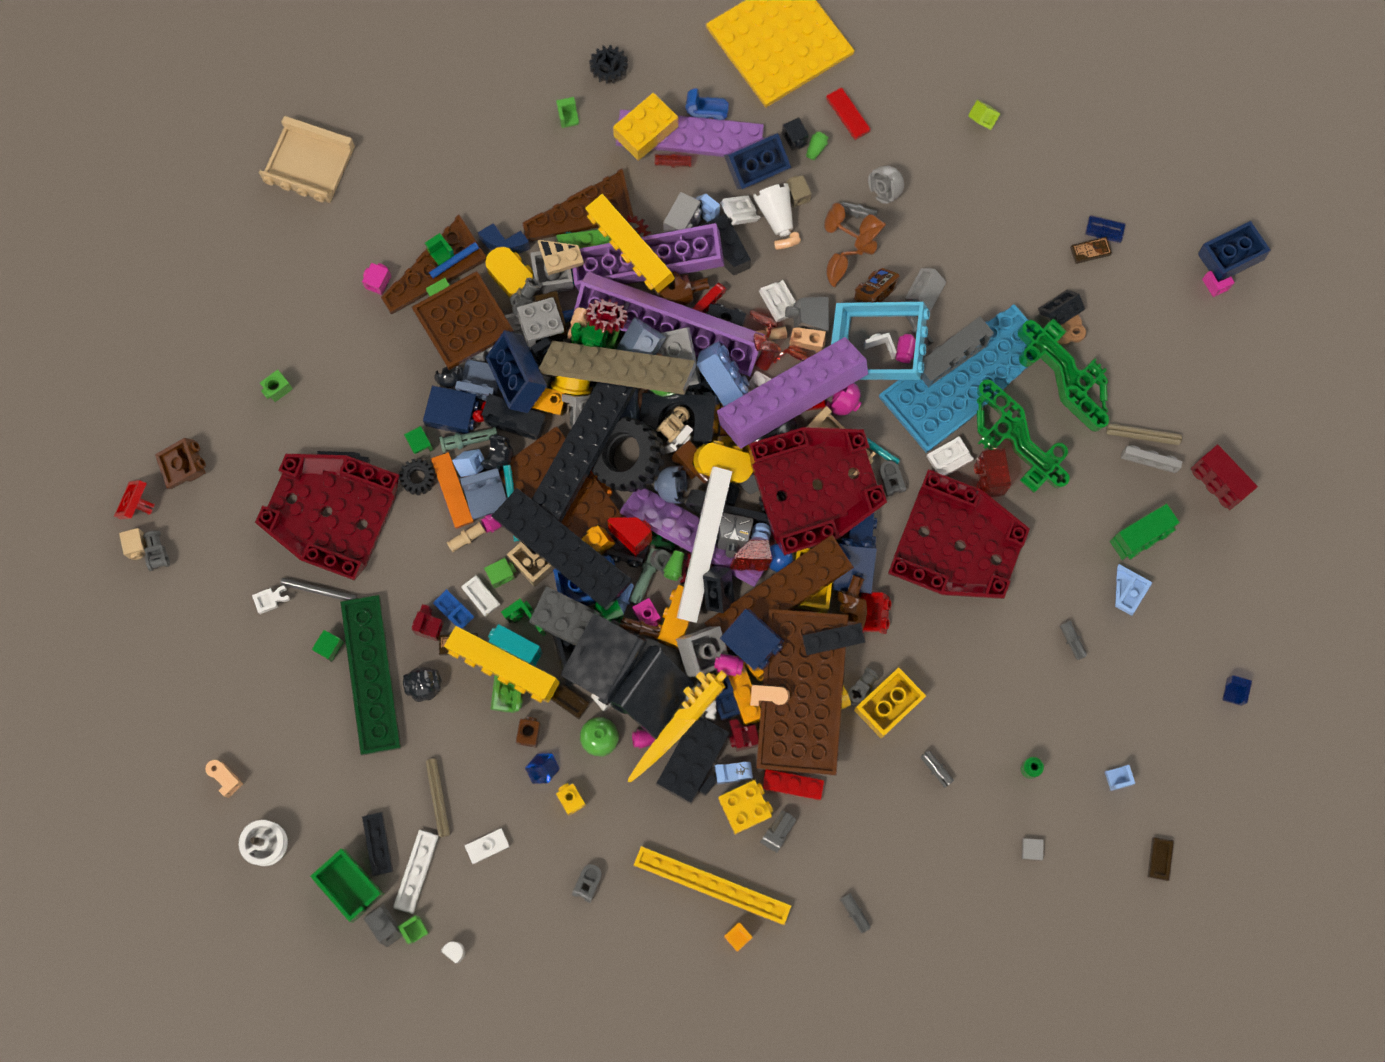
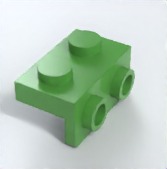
[491,675,523,713]

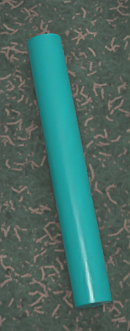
[866,437,900,465]

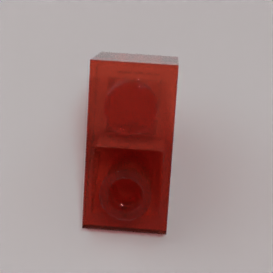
[729,540,772,571]

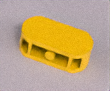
[486,247,533,298]
[693,440,753,484]

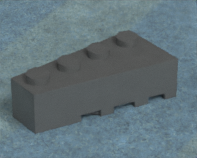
[921,316,994,388]

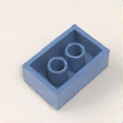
[696,341,749,406]

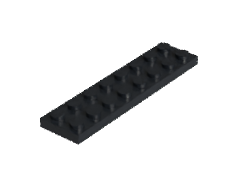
[532,382,637,522]
[491,488,633,611]

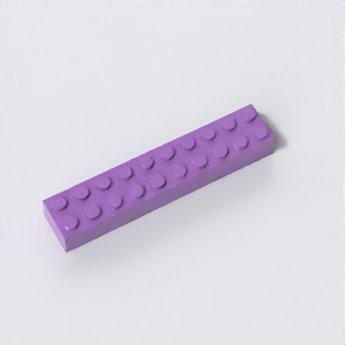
[574,272,765,376]

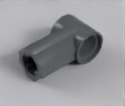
[760,810,796,854]

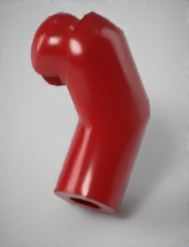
[473,402,486,422]

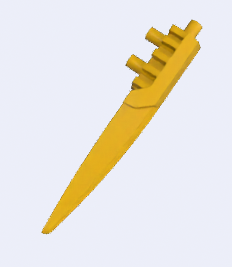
[628,670,727,782]

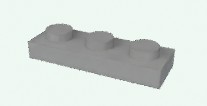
[1121,445,1183,473]

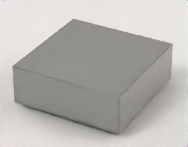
[1022,838,1043,861]

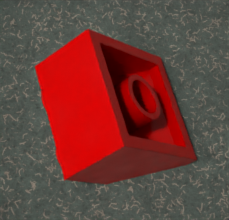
[607,517,652,556]

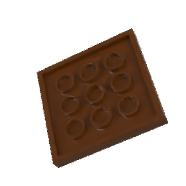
[411,271,514,370]

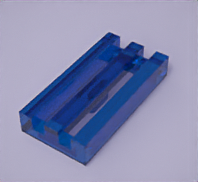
[1085,216,1126,243]

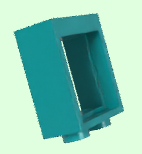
[488,624,543,667]

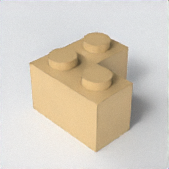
[507,542,554,587]

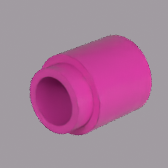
[896,334,916,363]
[714,653,744,676]

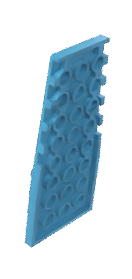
[879,305,1037,453]

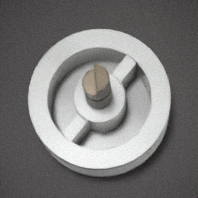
[239,820,288,866]

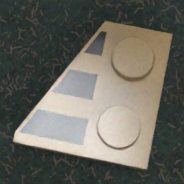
[538,240,584,276]

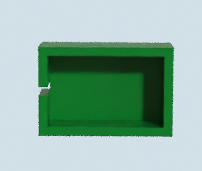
[1109,504,1180,560]
[310,848,385,923]

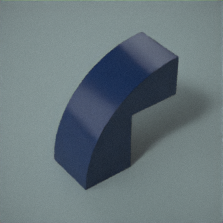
[478,223,530,254]

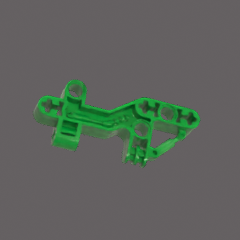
[1017,318,1109,432]
[976,380,1070,493]

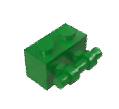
[571,323,608,348]

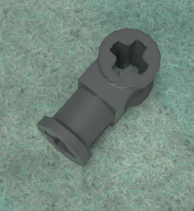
[510,277,541,316]
[143,531,170,571]
[848,667,880,706]

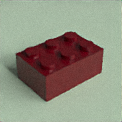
[1190,444,1258,511]

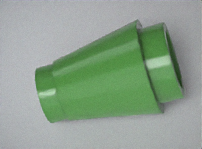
[806,132,829,160]
[663,550,685,581]

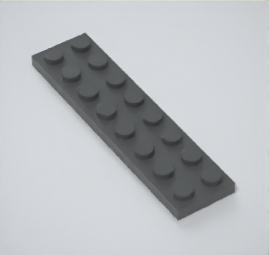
[529,586,683,671]

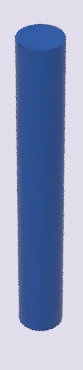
[429,242,479,278]

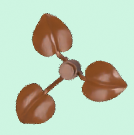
[824,203,886,288]

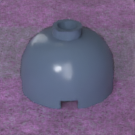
[654,466,688,504]

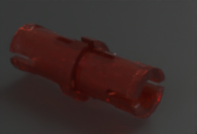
[655,153,692,168]

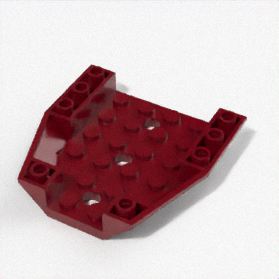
[748,427,887,555]
[255,454,400,581]
[888,469,1030,599]

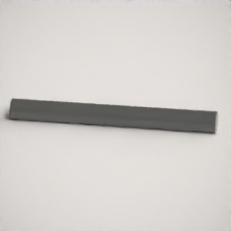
[281,578,357,601]

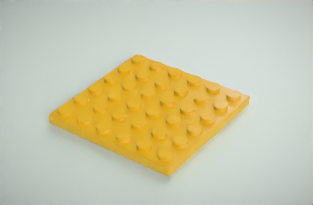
[706,0,854,107]

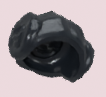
[481,435,514,472]
[403,667,442,702]

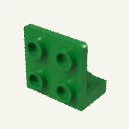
[501,599,546,637]

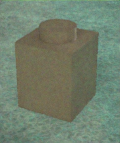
[786,175,811,208]

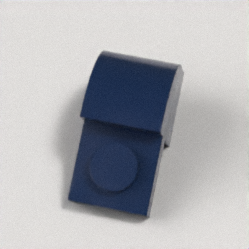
[715,675,740,721]

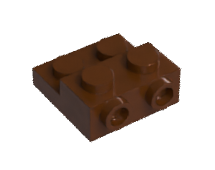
[155,438,206,489]

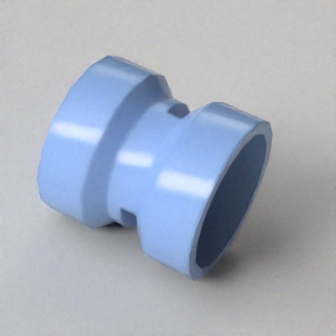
[750,523,772,550]

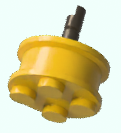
[551,376,593,414]

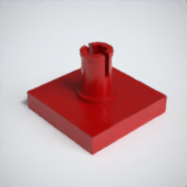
[114,480,155,519]

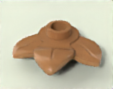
[1057,315,1086,345]

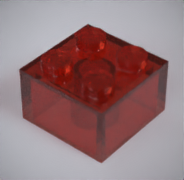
[974,448,1011,497]

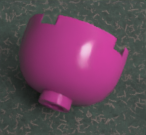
[826,383,861,416]

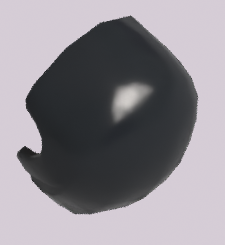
[434,366,463,388]

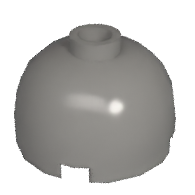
[868,165,904,204]

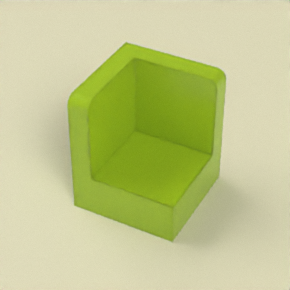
[968,100,1000,130]

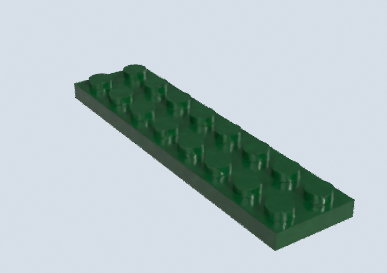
[340,595,401,756]

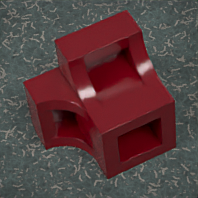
[412,604,444,641]
[729,719,759,752]

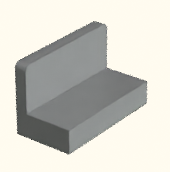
[905,268,946,311]

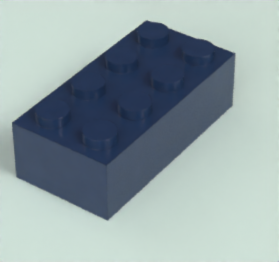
[486,330,547,413]

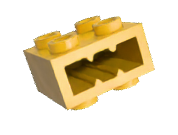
[718,780,773,835]

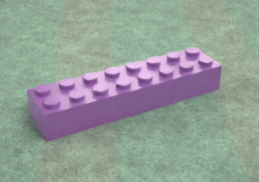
[573,223,724,291]
[717,337,868,449]

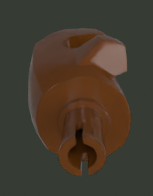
[656,272,709,306]
[838,575,867,629]

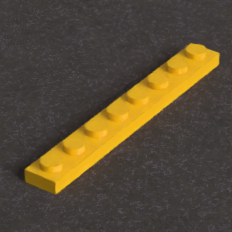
[634,846,791,925]

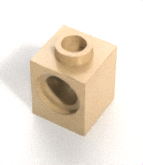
[119,528,147,560]

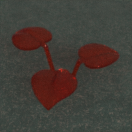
[749,310,811,371]

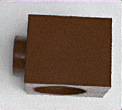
[516,717,541,748]

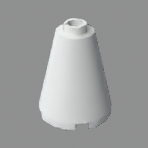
[753,183,793,237]

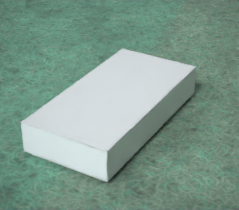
[461,575,501,617]

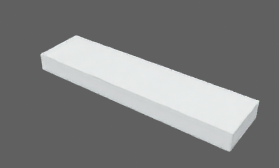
[393,830,439,914]

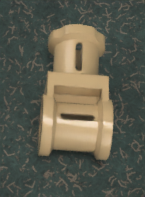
[656,406,690,443]

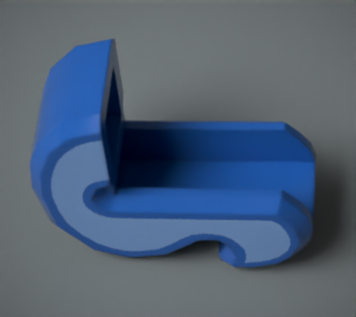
[685,88,729,120]

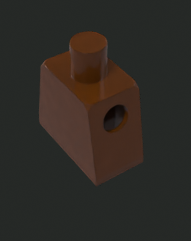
[671,440,710,484]

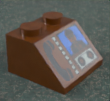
[854,268,900,303]

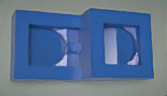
[433,589,474,629]

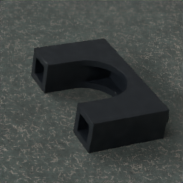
[640,390,720,444]

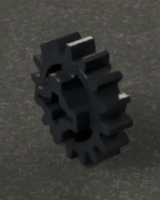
[589,45,628,84]

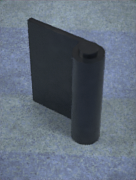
[561,613,647,705]
[610,645,694,739]

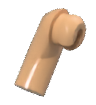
[775,232,801,250]

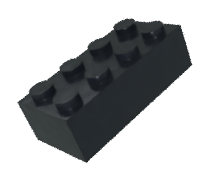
[656,717,729,805]

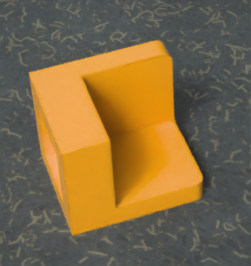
[724,922,753,952]

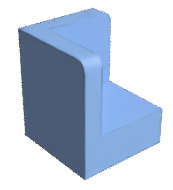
[452,449,485,477]
[1105,765,1135,791]

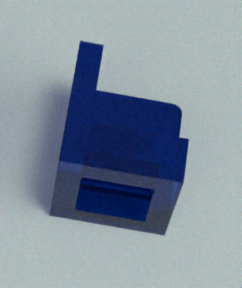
[1222,675,1252,706]
[525,753,559,784]

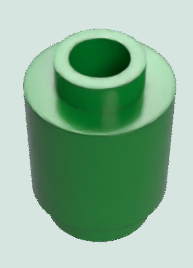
[1020,757,1044,779]

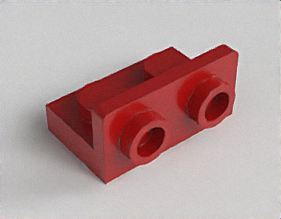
[861,592,891,634]

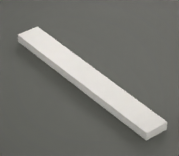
[677,467,732,623]

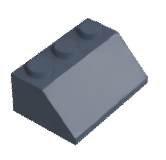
[616,317,666,355]

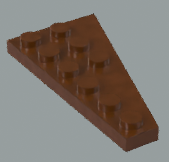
[522,168,634,242]
[381,214,486,315]

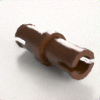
[620,617,660,639]

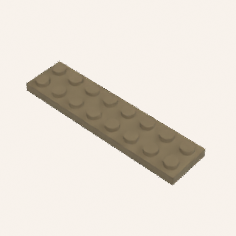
[539,341,696,394]

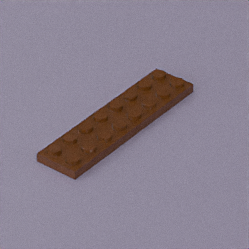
[704,535,854,654]

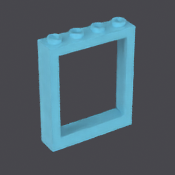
[831,302,930,380]

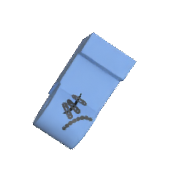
[715,762,753,785]

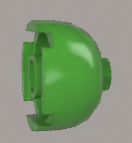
[580,717,619,757]

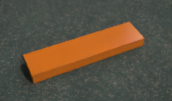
[431,452,474,529]

